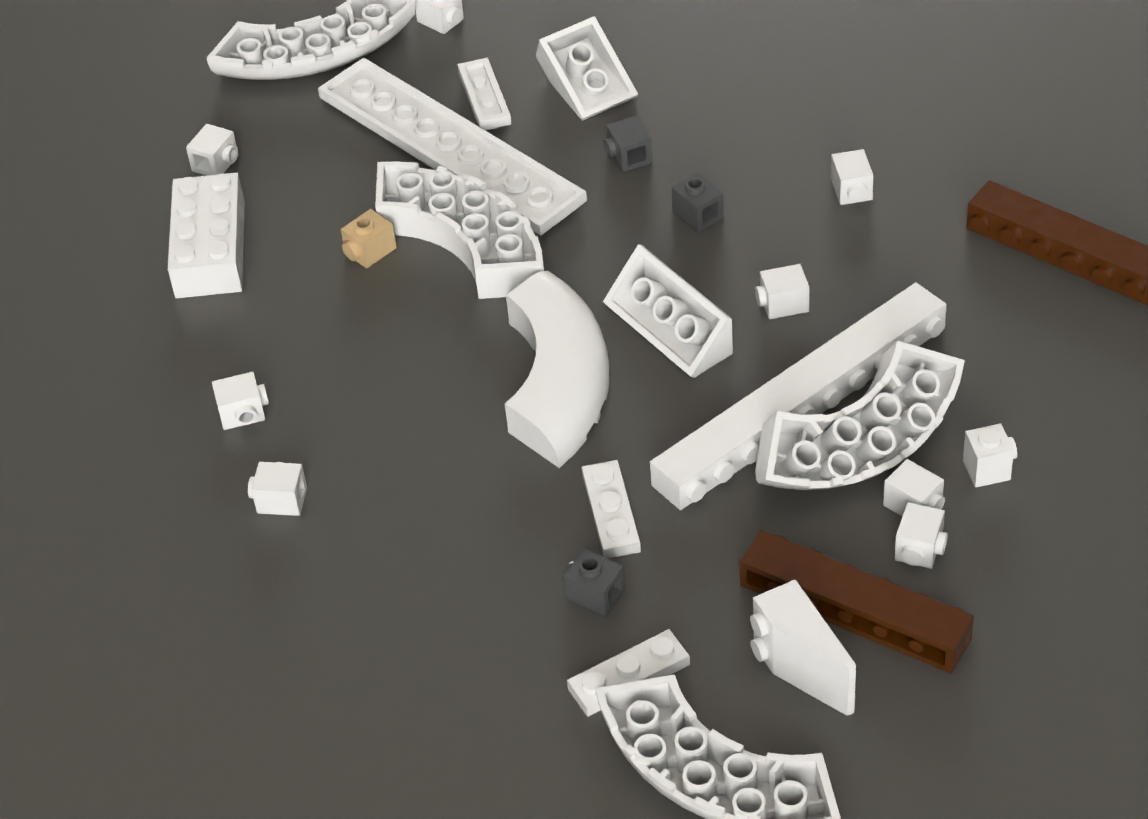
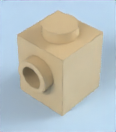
[341,209,397,269]

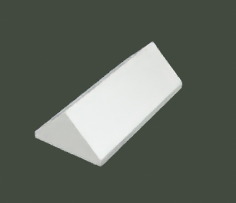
[603,244,733,378]

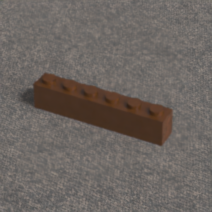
[966,180,1148,305]
[739,530,974,674]

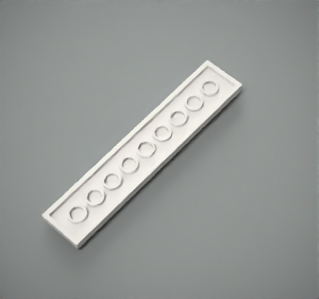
[318,58,587,236]

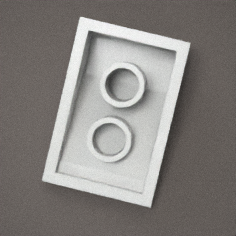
[536,16,638,121]
[750,580,856,716]

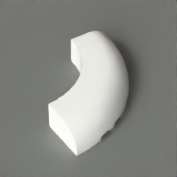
[207,0,416,80]
[375,161,544,299]
[505,271,610,468]
[755,340,965,490]
[595,674,841,819]

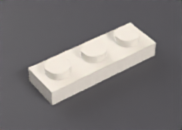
[457,57,511,130]
[581,460,641,559]
[567,629,690,717]

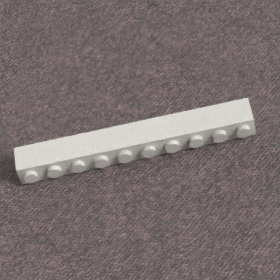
[650,282,946,511]

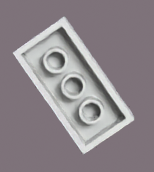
[168,172,245,298]

